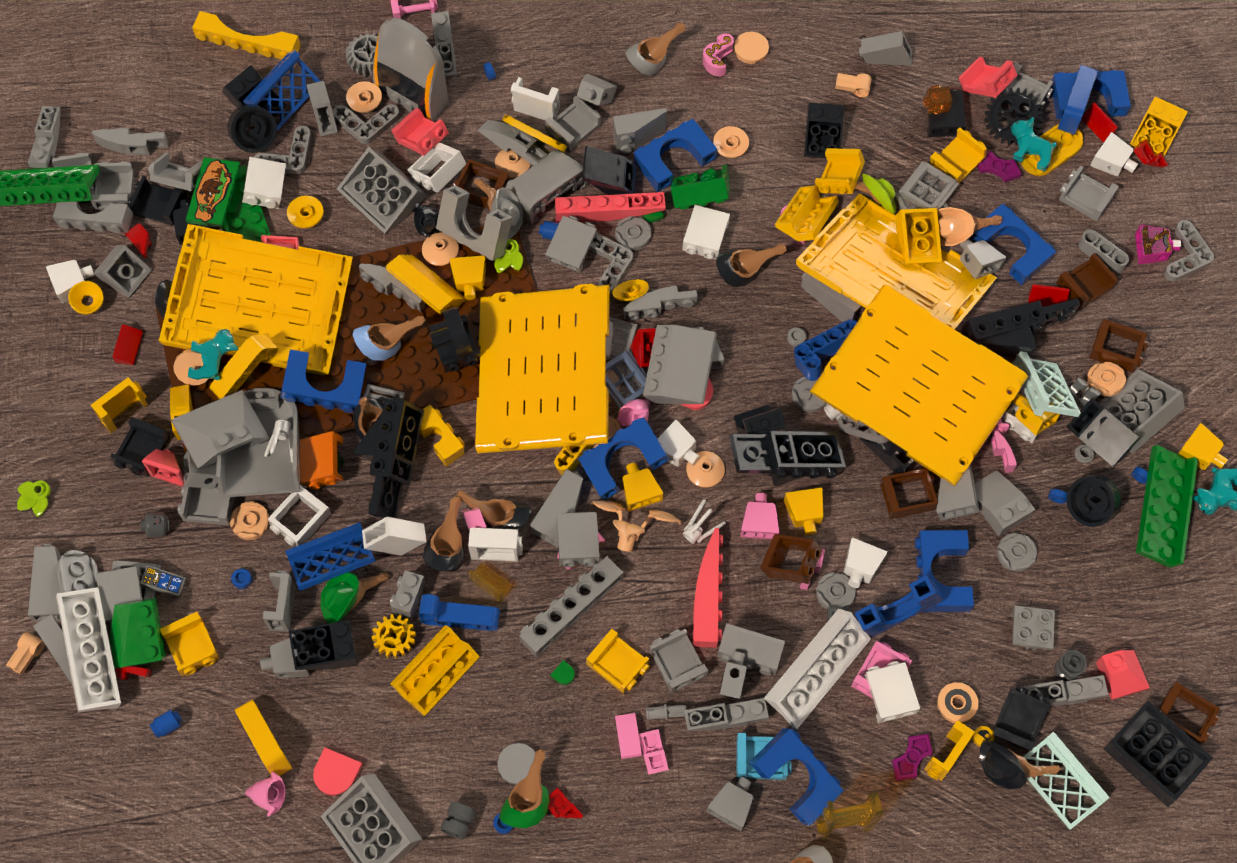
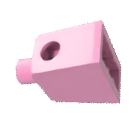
[740,493,779,539]

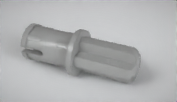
[646,704,687,720]

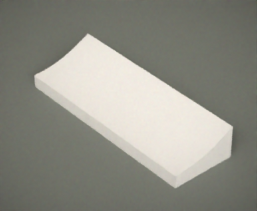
[56,587,121,713]
[764,609,871,729]

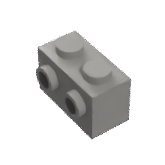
[390,570,426,620]

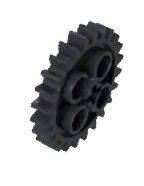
[984,88,1043,146]

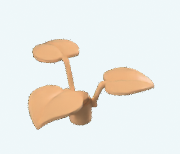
[591,500,682,552]

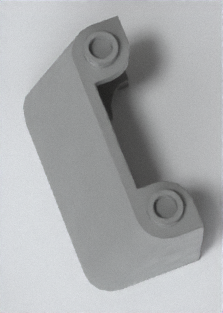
[505,150,588,225]

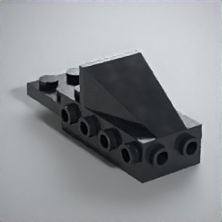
[960,298,1080,358]
[354,397,424,519]
[729,431,846,486]

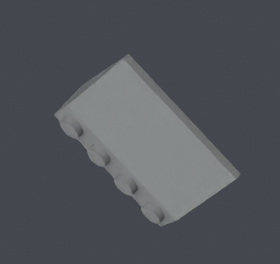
[337,147,427,234]
[643,325,717,404]
[1099,369,1185,454]
[321,774,423,863]

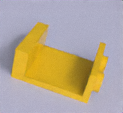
[930,127,987,184]

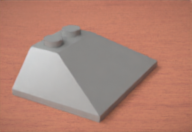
[171,390,269,470]

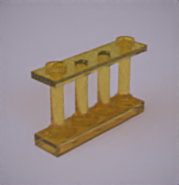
[816,792,883,839]

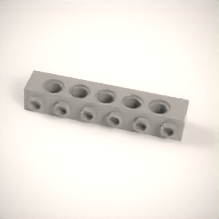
[519,556,623,658]

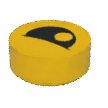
[972,726,994,747]

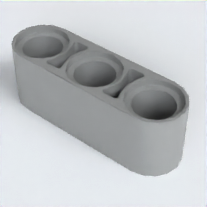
[1078,229,1129,274]

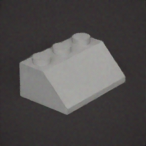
[717,623,785,676]

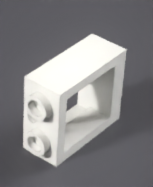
[408,143,466,193]
[268,485,331,547]
[468,528,523,562]

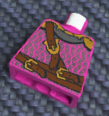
[1135,225,1181,264]

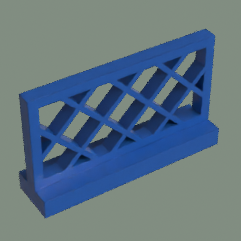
[243,50,320,131]
[285,522,375,591]

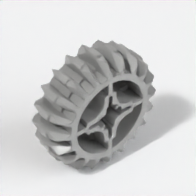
[346,32,378,77]

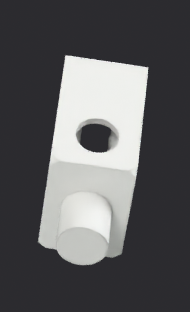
[1090,132,1138,176]
[46,260,95,304]
[658,420,700,467]
[843,538,887,588]

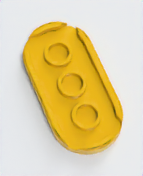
[502,114,567,152]
[1021,124,1083,176]

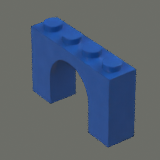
[1051,70,1131,119]
[634,119,718,192]
[969,204,1056,286]
[281,349,366,413]
[578,417,670,500]
[914,530,974,612]
[855,575,945,637]
[749,728,844,826]

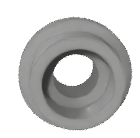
[1074,445,1094,463]

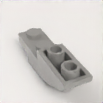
[431,11,457,77]
[28,106,61,168]
[478,120,548,166]
[92,128,168,155]
[359,264,426,312]
[624,286,697,320]
[1024,675,1108,706]
[684,698,769,731]

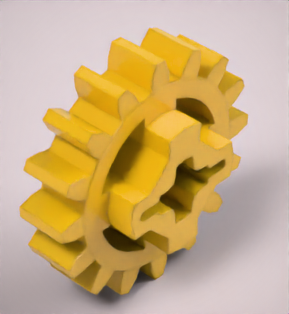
[372,614,416,659]

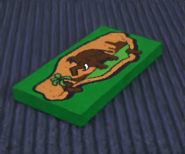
[186,157,240,228]

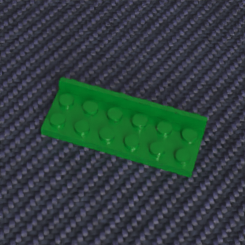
[0,164,100,206]
[221,165,271,242]
[1136,445,1198,568]

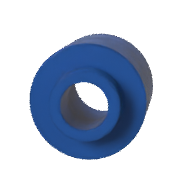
[539,220,559,240]
[149,709,182,738]

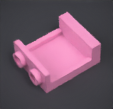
[851,641,912,698]

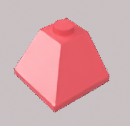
[142,449,184,486]
[1096,650,1150,700]

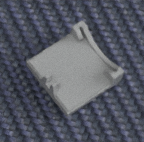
[1012,605,1055,651]

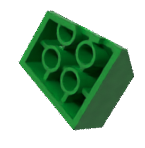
[671,164,730,210]
[109,598,166,668]

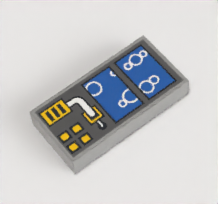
[140,565,185,598]

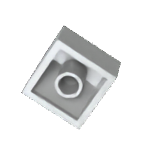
[94,245,152,298]

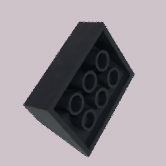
[1103,701,1213,807]

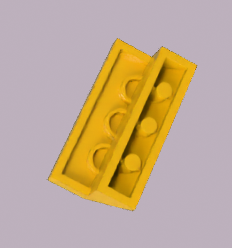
[775,185,839,241]
[386,255,466,314]
[390,625,480,716]

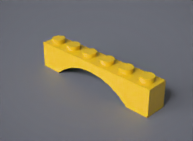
[192,11,301,60]

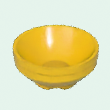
[68,281,104,315]

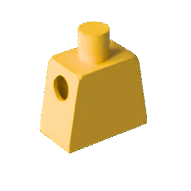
[450,255,486,300]
[1013,393,1060,435]
[1178,423,1228,470]
[622,463,663,512]
[784,487,823,536]

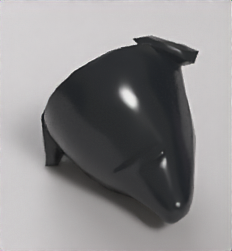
[412,201,439,238]

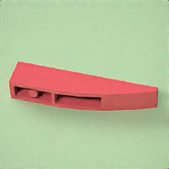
[555,192,666,223]
[693,528,723,648]

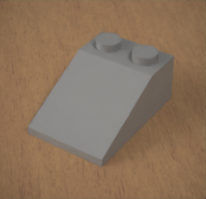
[613,108,667,154]
[974,470,1035,537]

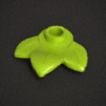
[495,239,523,273]
[17,480,51,517]

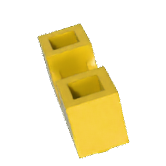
[420,405,465,467]

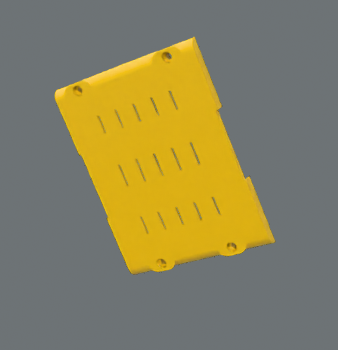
[796,193,997,336]
[159,224,353,375]
[475,284,609,453]
[809,285,1028,486]

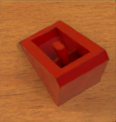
[630,328,656,367]

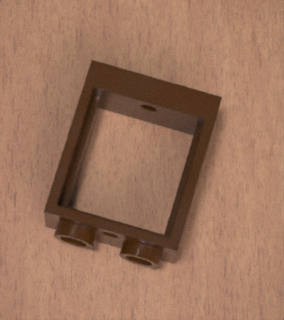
[453,159,509,210]
[1089,319,1148,373]
[880,468,938,519]
[760,534,822,584]
[1158,682,1220,744]

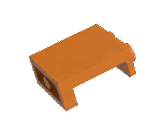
[300,431,343,489]

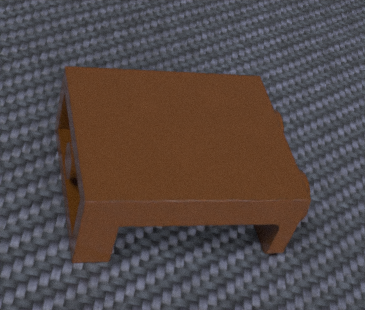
[1056,253,1118,310]

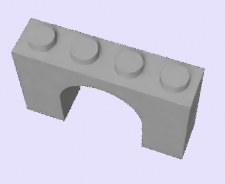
[436,185,513,261]

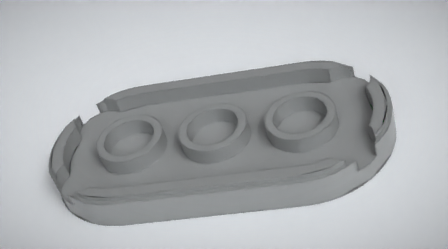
[56,550,98,593]

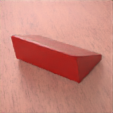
[1081,102,1118,143]
[1028,284,1070,307]
[112,324,144,366]

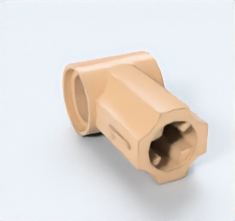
[835,73,872,97]
[6,632,45,675]

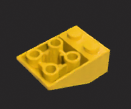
[1130,97,1188,157]

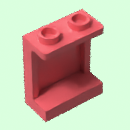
[959,57,1017,98]
[391,108,449,156]

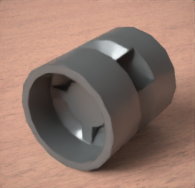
[1069,377,1102,409]
[1054,650,1087,682]
[440,801,476,840]

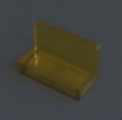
[468,563,513,603]

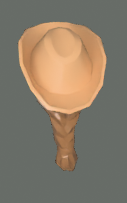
[937,207,1002,246]

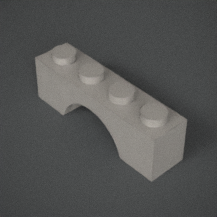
[53,201,133,233]

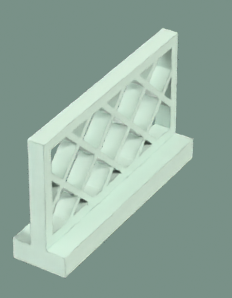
[1013,351,1081,417]
[1023,732,1110,830]

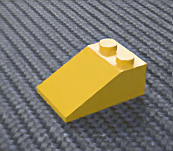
[895,208,942,264]

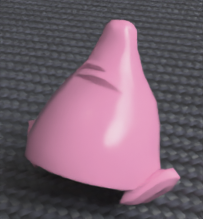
[616,399,651,427]
[245,771,285,817]

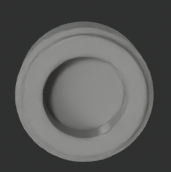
[787,327,806,347]

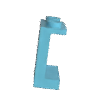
[736,733,791,780]

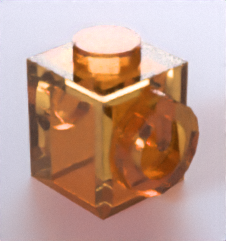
[923,85,952,114]

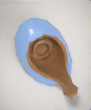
[353,316,426,360]

